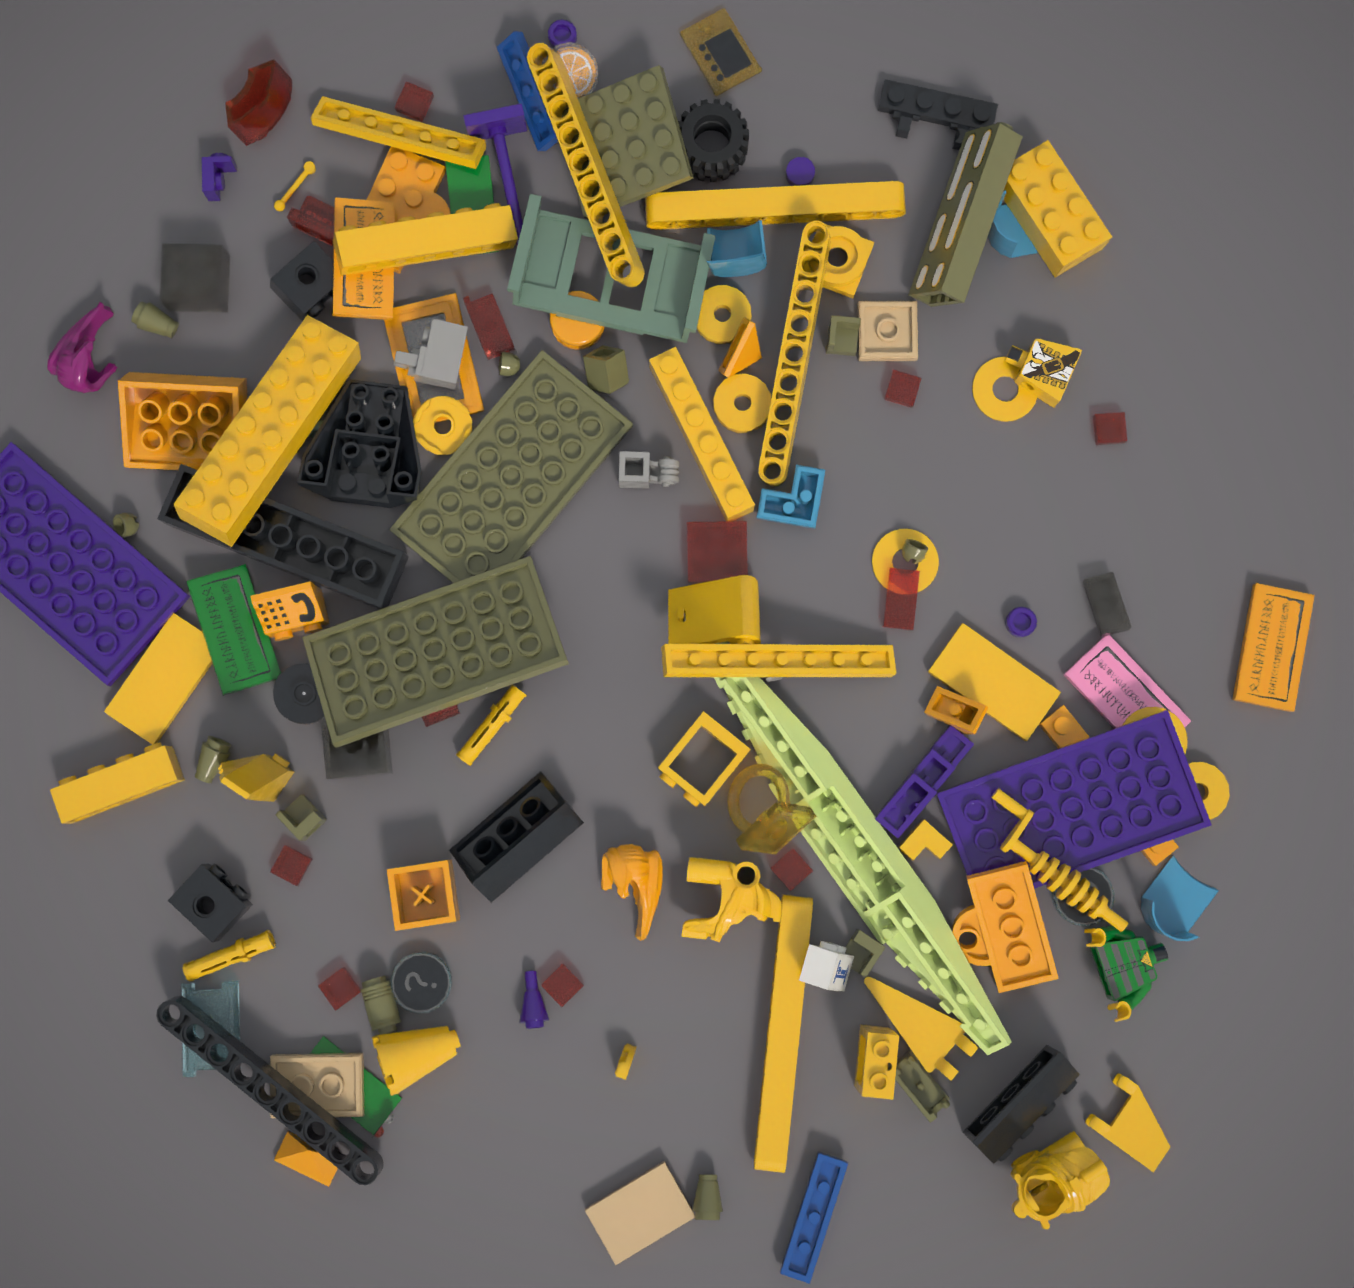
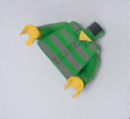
[1084,925,1168,1022]

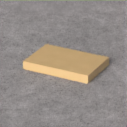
[270,1053,364,1118]
[585,1161,695,1265]

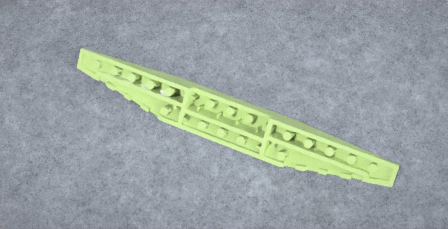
[714,641,1012,1055]

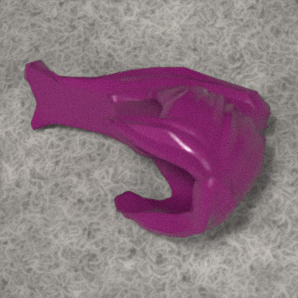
[47,302,118,393]

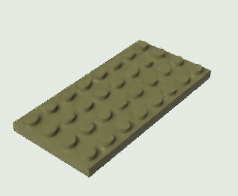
[389,350,633,583]
[302,556,569,748]

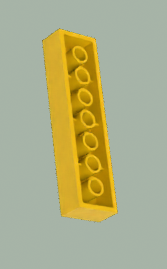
[173,315,361,547]

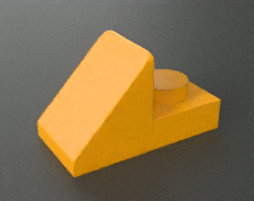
[924,686,989,735]

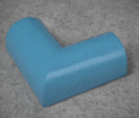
[756,465,826,529]

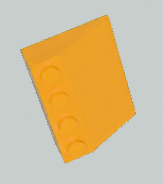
[118,372,248,470]

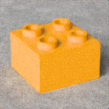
[387,860,460,931]

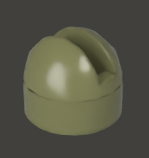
[498,352,520,376]
[113,513,140,538]
[902,539,928,564]

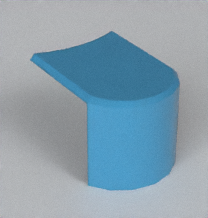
[988,190,1038,258]
[707,220,767,277]
[1141,856,1219,941]

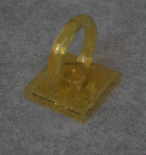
[727,764,817,855]

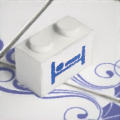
[799,941,854,992]

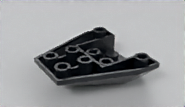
[297,379,422,508]

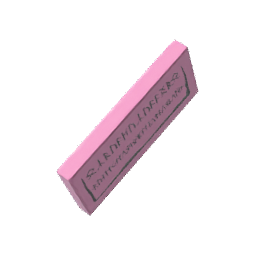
[1063,634,1191,728]

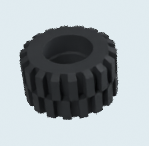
[678,99,749,182]

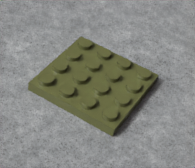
[562,65,694,220]

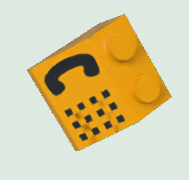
[251,581,330,641]

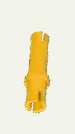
[456,684,527,766]
[182,930,276,982]

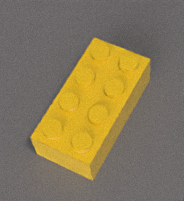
[1003,140,1112,278]

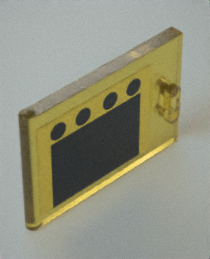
[680,8,762,96]

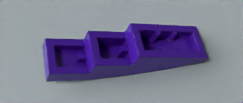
[875,725,974,838]

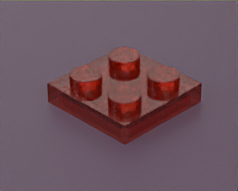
[687,521,748,583]

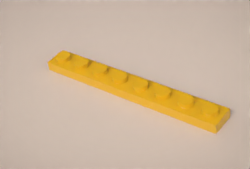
[661,644,897,677]

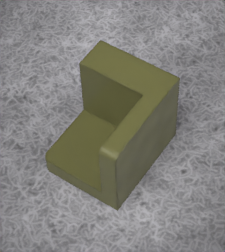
[826,315,861,356]
[583,345,629,394]
[275,795,327,841]
[845,929,886,978]

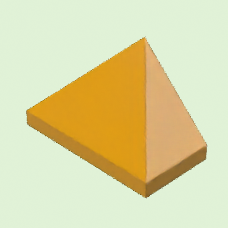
[718,317,762,378]
[274,1131,338,1187]

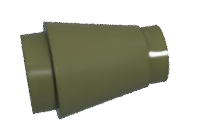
[131,301,179,339]
[195,736,231,783]
[692,1174,723,1220]

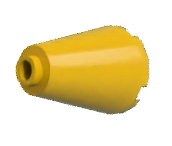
[371,1026,461,1096]

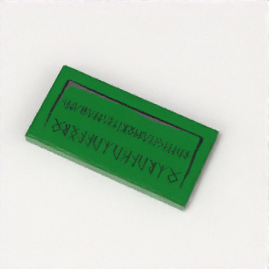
[186,564,281,696]

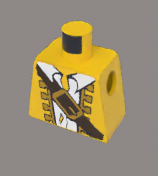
[1005,339,1082,407]

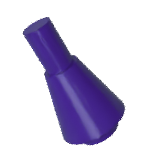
[519,971,549,1029]

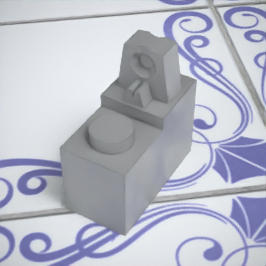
[393,319,468,390]

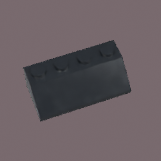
[449,771,584,903]
[963,1045,1080,1164]

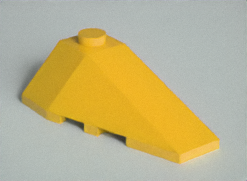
[218,753,294,802]

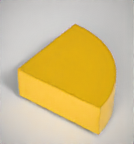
[615,1043,637,1080]

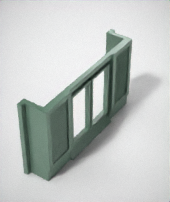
[507,194,716,343]

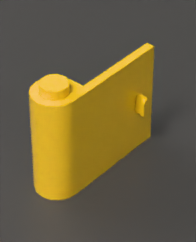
[668,575,761,644]

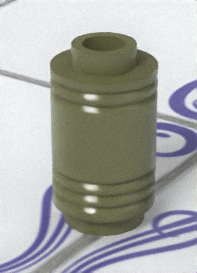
[360,976,401,1035]

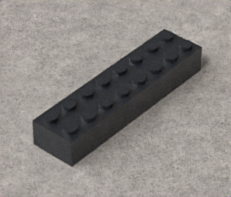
[157,464,409,609]

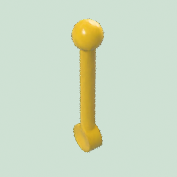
[274,161,316,212]

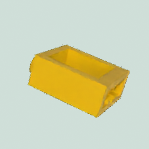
[658,711,751,807]
[854,1024,899,1100]

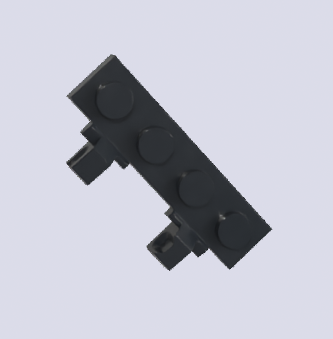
[878,79,998,150]

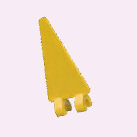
[864,976,978,1080]

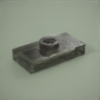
[1083,572,1132,637]

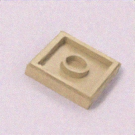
[857,301,918,361]

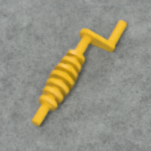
[991,788,1128,932]

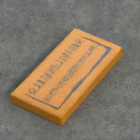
[332,197,395,320]
[1232,583,1315,712]

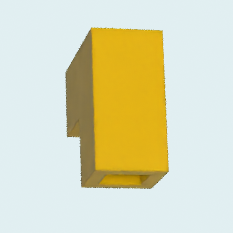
[897,819,953,860]

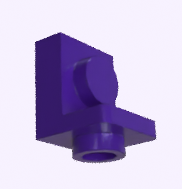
[202,153,237,201]

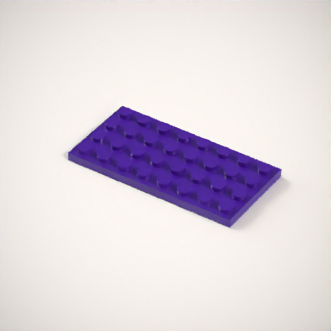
[0,442,191,686]
[936,710,1212,889]

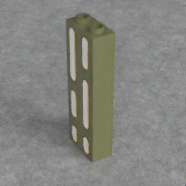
[908,122,1023,307]

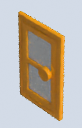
[384,293,484,423]

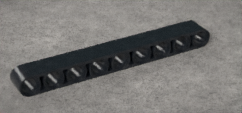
[156,996,384,1185]

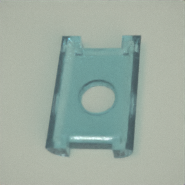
[181,981,241,1077]

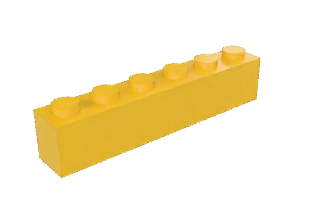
[333,203,518,276]
[649,347,755,524]

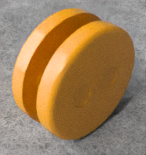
[550,291,605,350]

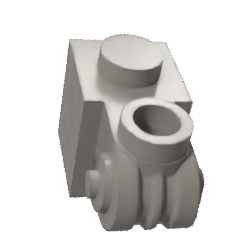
[619,451,679,488]

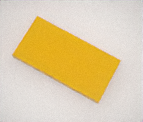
[104,613,212,744]
[927,623,1061,741]

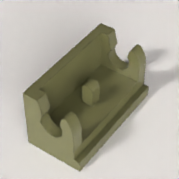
[888,1050,950,1123]

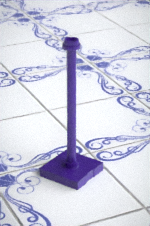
[463,103,527,248]

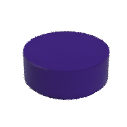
[548,19,577,51]
[786,157,815,186]
[1005,607,1037,637]

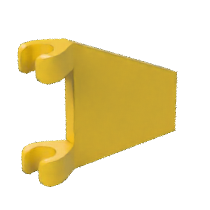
[1085,1073,1170,1172]

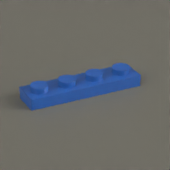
[497,31,558,151]
[780,1151,848,1284]

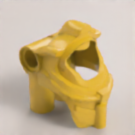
[682,857,782,942]
[1010,1131,1110,1229]

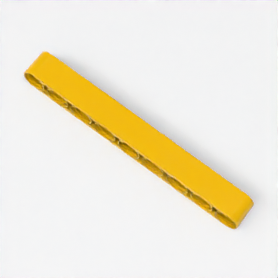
[527,43,645,287]
[645,181,906,230]
[759,221,831,486]
[754,894,813,1173]

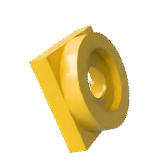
[803,223,875,299]

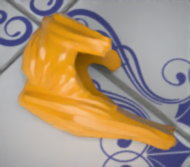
[601,844,663,941]

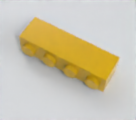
[50,743,185,824]

